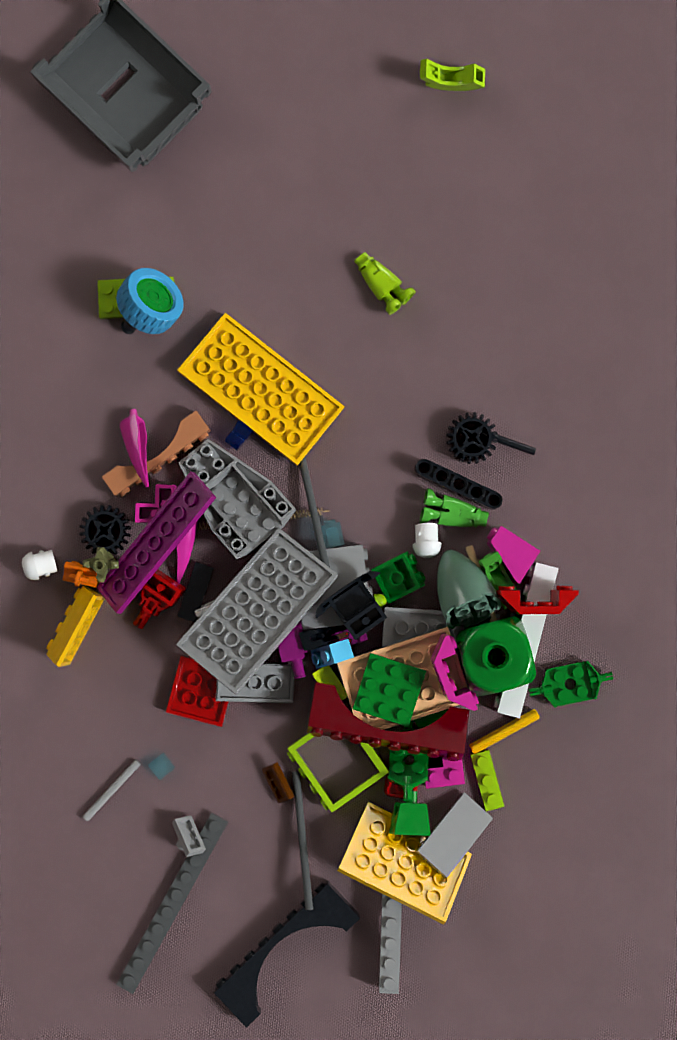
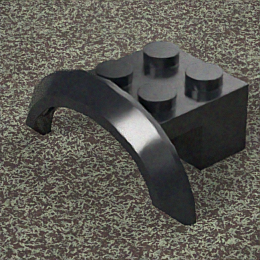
[315,571,387,640]

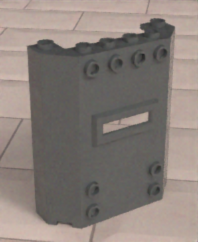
[30,0,212,172]

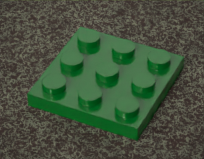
[352,653,426,727]

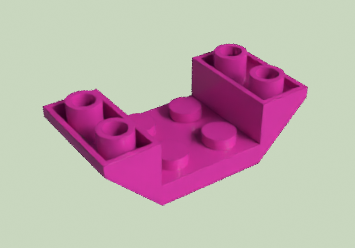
[430,633,479,711]

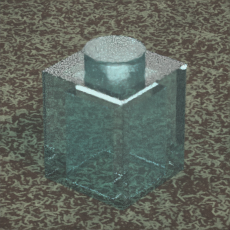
[321,519,345,549]

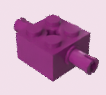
[278,622,308,679]

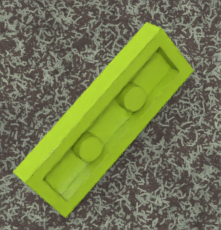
[470,749,505,812]

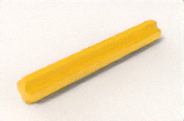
[469,709,540,754]

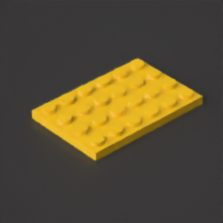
[337,802,472,925]

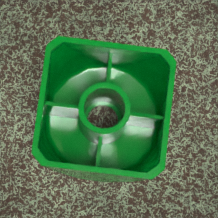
[456,616,537,696]

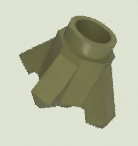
[82,547,119,582]

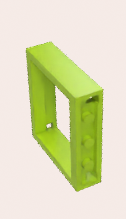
[287,733,389,812]

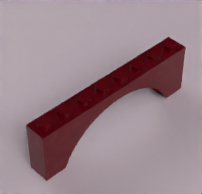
[307,682,469,761]

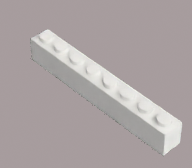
[493,562,559,718]

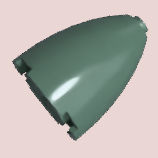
[437,550,501,629]

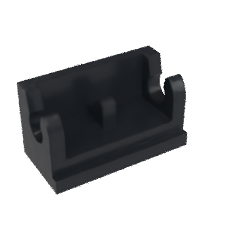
[299,626,340,651]

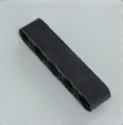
[415,459,503,510]

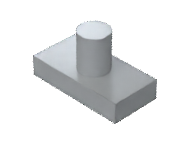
[172,816,206,857]

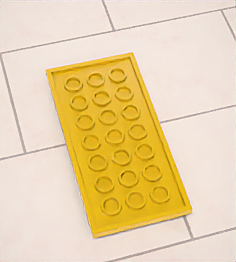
[177,313,345,466]

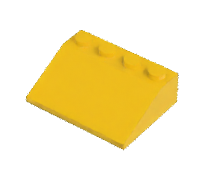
[46,586,105,667]

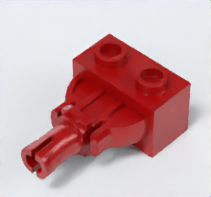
[133,569,186,629]

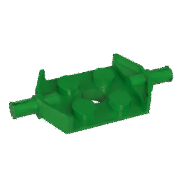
[528,661,613,708]
[388,720,428,801]

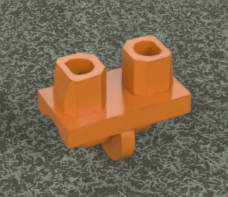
[63,561,98,588]

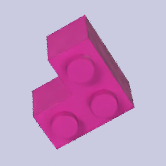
[135,484,177,524]
[425,757,465,789]

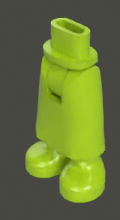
[354,252,416,315]

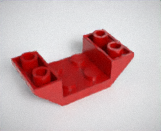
[496,586,579,614]

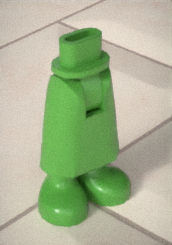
[419,488,489,528]

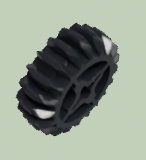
[446,412,498,464]
[79,505,131,555]

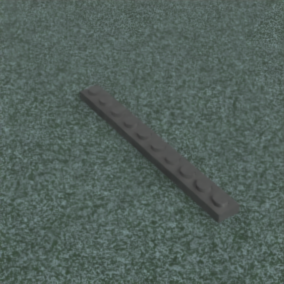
[116,812,229,994]

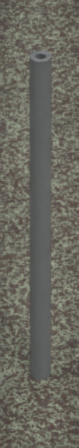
[299,457,330,568]
[292,771,313,910]

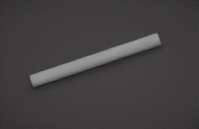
[82,759,141,821]

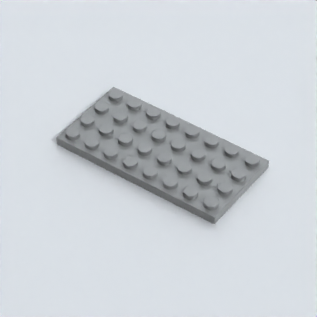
[176,528,338,695]

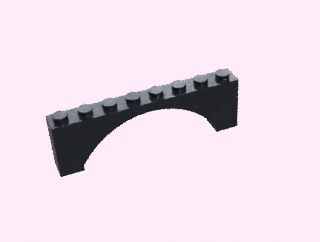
[214,881,360,1028]

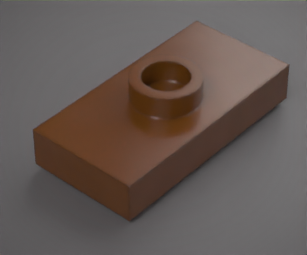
[262,762,294,804]

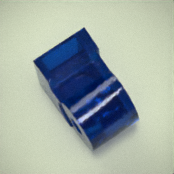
[225,420,253,451]

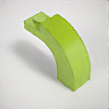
[420,58,485,91]

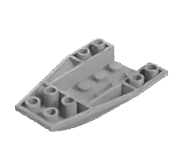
[178,439,296,559]

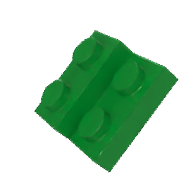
[371,551,426,604]

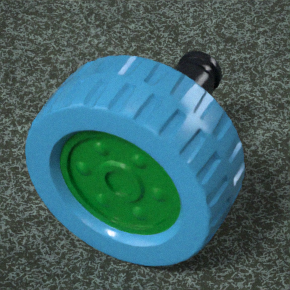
[116,268,184,335]

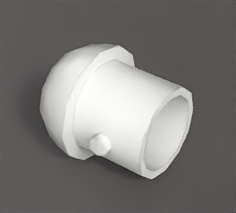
[412,523,442,558]
[22,550,58,580]

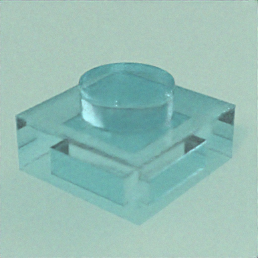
[148,752,175,780]

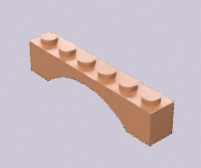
[102,411,211,497]

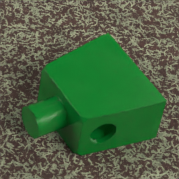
[389,791,431,836]

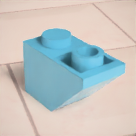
[310,639,354,669]

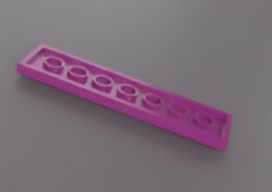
[96,471,216,614]

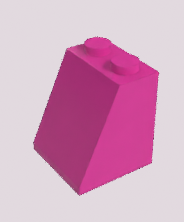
[487,526,540,584]

